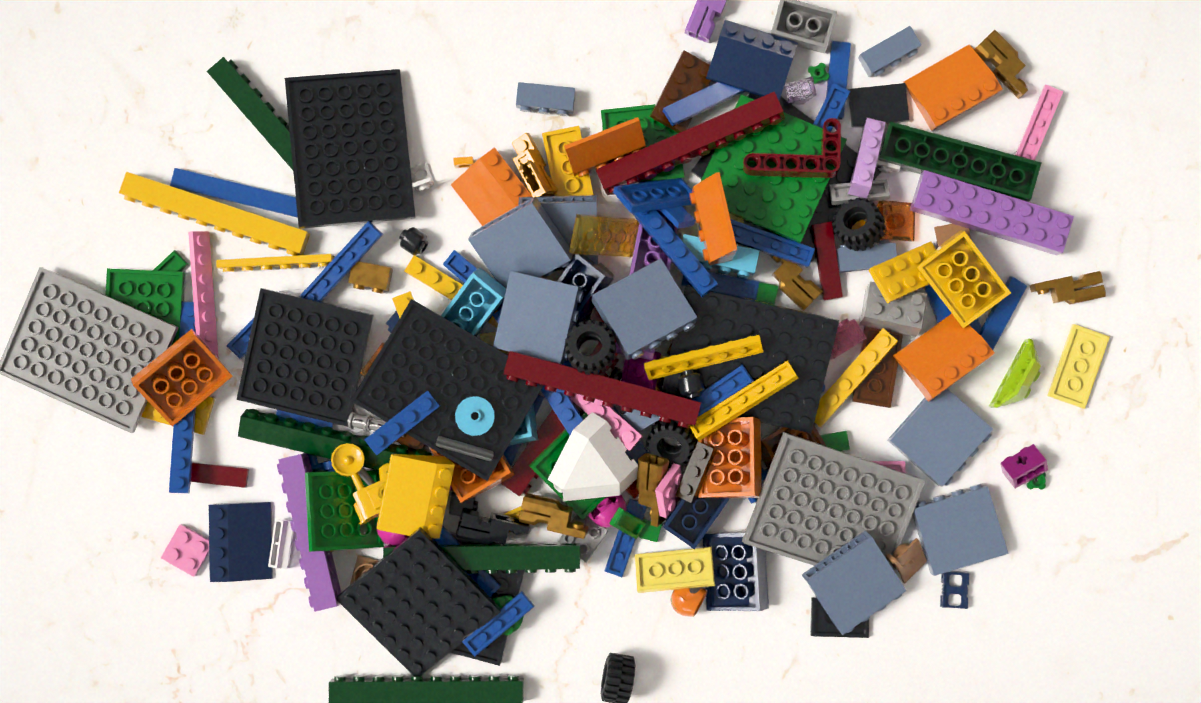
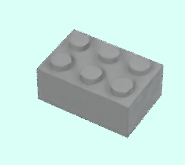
[770,0,837,53]
[859,281,927,337]

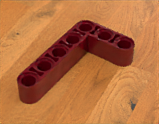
[743,118,841,178]

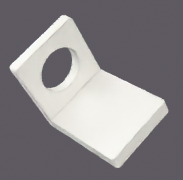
[876,141,901,173]
[410,163,434,191]

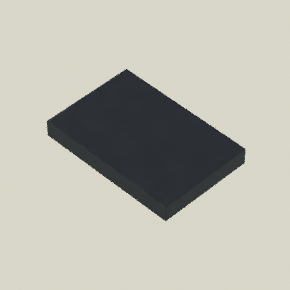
[848,83,910,128]
[810,597,869,638]

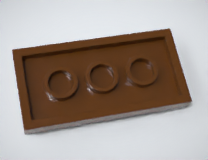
[649,50,711,133]
[852,326,903,408]

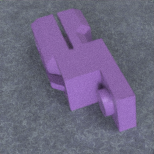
[684,0,727,43]

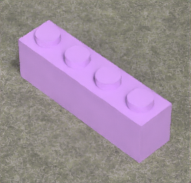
[848,118,886,198]

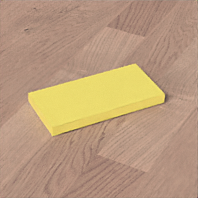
[1047,324,1110,409]
[635,547,715,593]

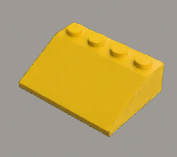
[916,230,1011,328]
[377,454,455,538]

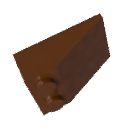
[761,425,826,470]

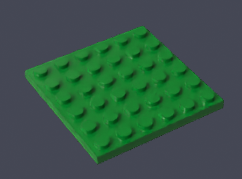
[700,94,847,244]

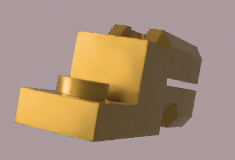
[974,29,1028,99]
[512,133,558,197]
[769,255,823,311]
[1029,271,1106,305]
[636,453,669,527]
[519,493,589,539]

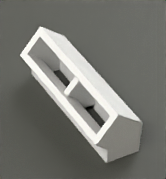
[268,519,294,569]

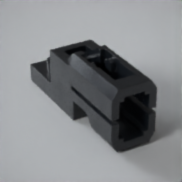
[456,508,530,545]

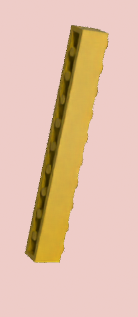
[119,172,310,256]

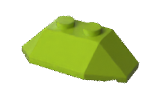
[989,338,1041,408]

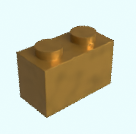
[348,261,393,294]

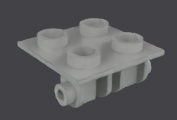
[558,514,608,563]

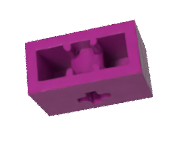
[1000,444,1048,489]

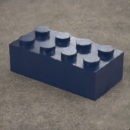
[557,253,614,327]
[662,496,730,550]

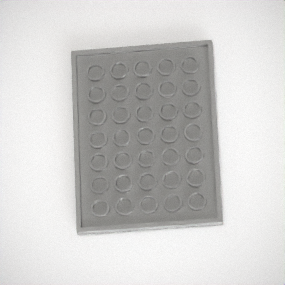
[0,267,179,434]
[742,432,925,567]

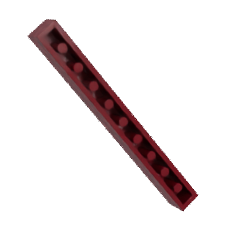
[596,91,785,196]
[501,329,620,497]
[503,351,701,428]

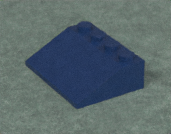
[706,20,798,100]
[208,502,273,582]
[703,531,769,611]

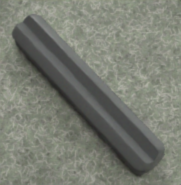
[436,436,494,461]

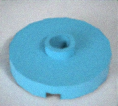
[455,396,495,436]

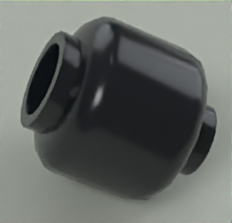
[399,227,429,256]
[677,369,705,399]

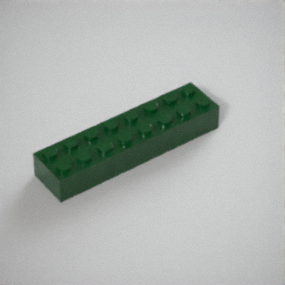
[879,121,1042,202]

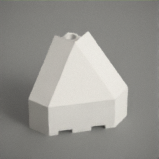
[548,412,638,501]

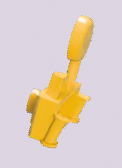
[331,443,389,525]

